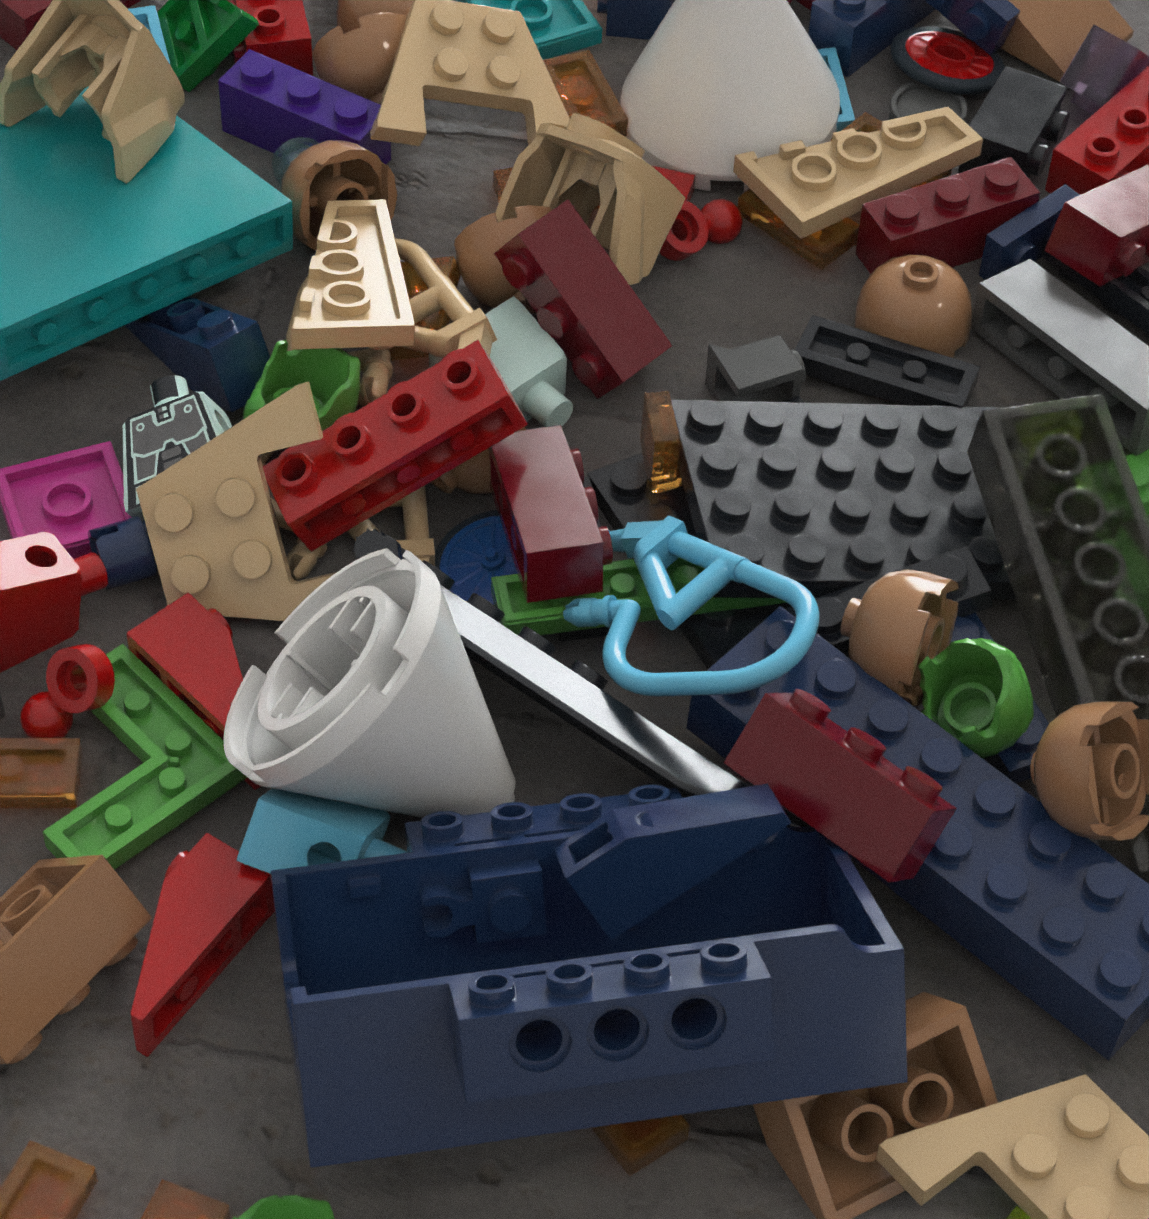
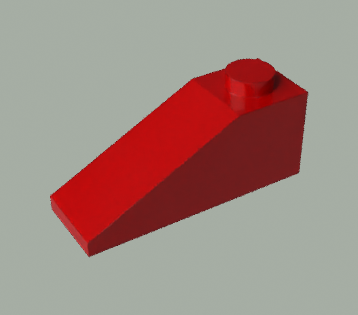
[126,593,260,790]
[130,833,275,1057]

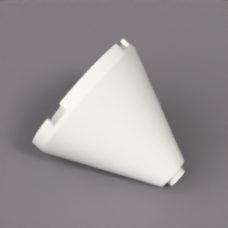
[620,0,840,192]
[223,548,516,818]

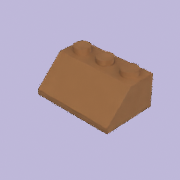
[0,855,152,1064]
[752,992,998,1219]

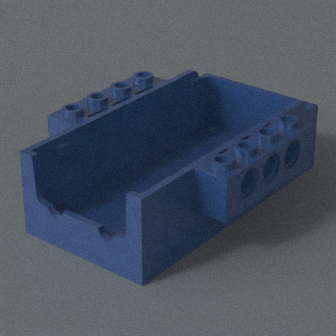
[270,785,908,1168]

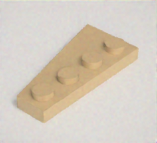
[733,107,983,239]
[291,199,415,350]

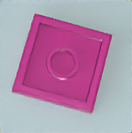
[0,441,133,559]

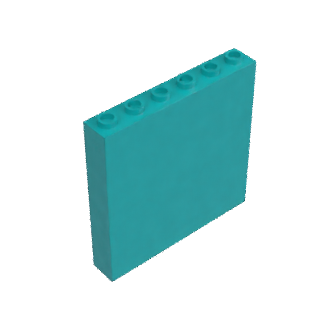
[0,87,293,381]

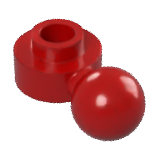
[659,199,743,261]
[20,644,115,744]

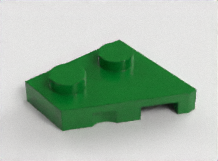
[157,0,259,92]

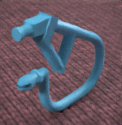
[563,516,820,696]

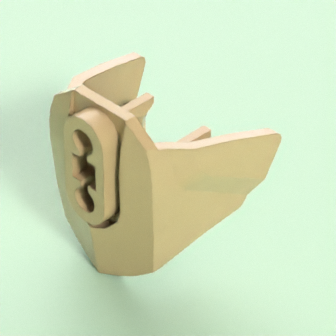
[0,0,185,183]
[496,113,685,285]

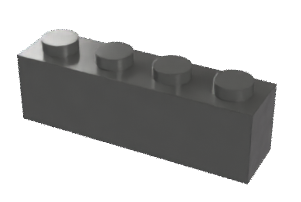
[971,259,1149,456]

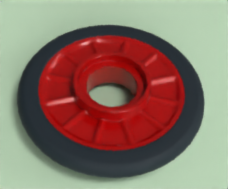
[890,26,1005,95]

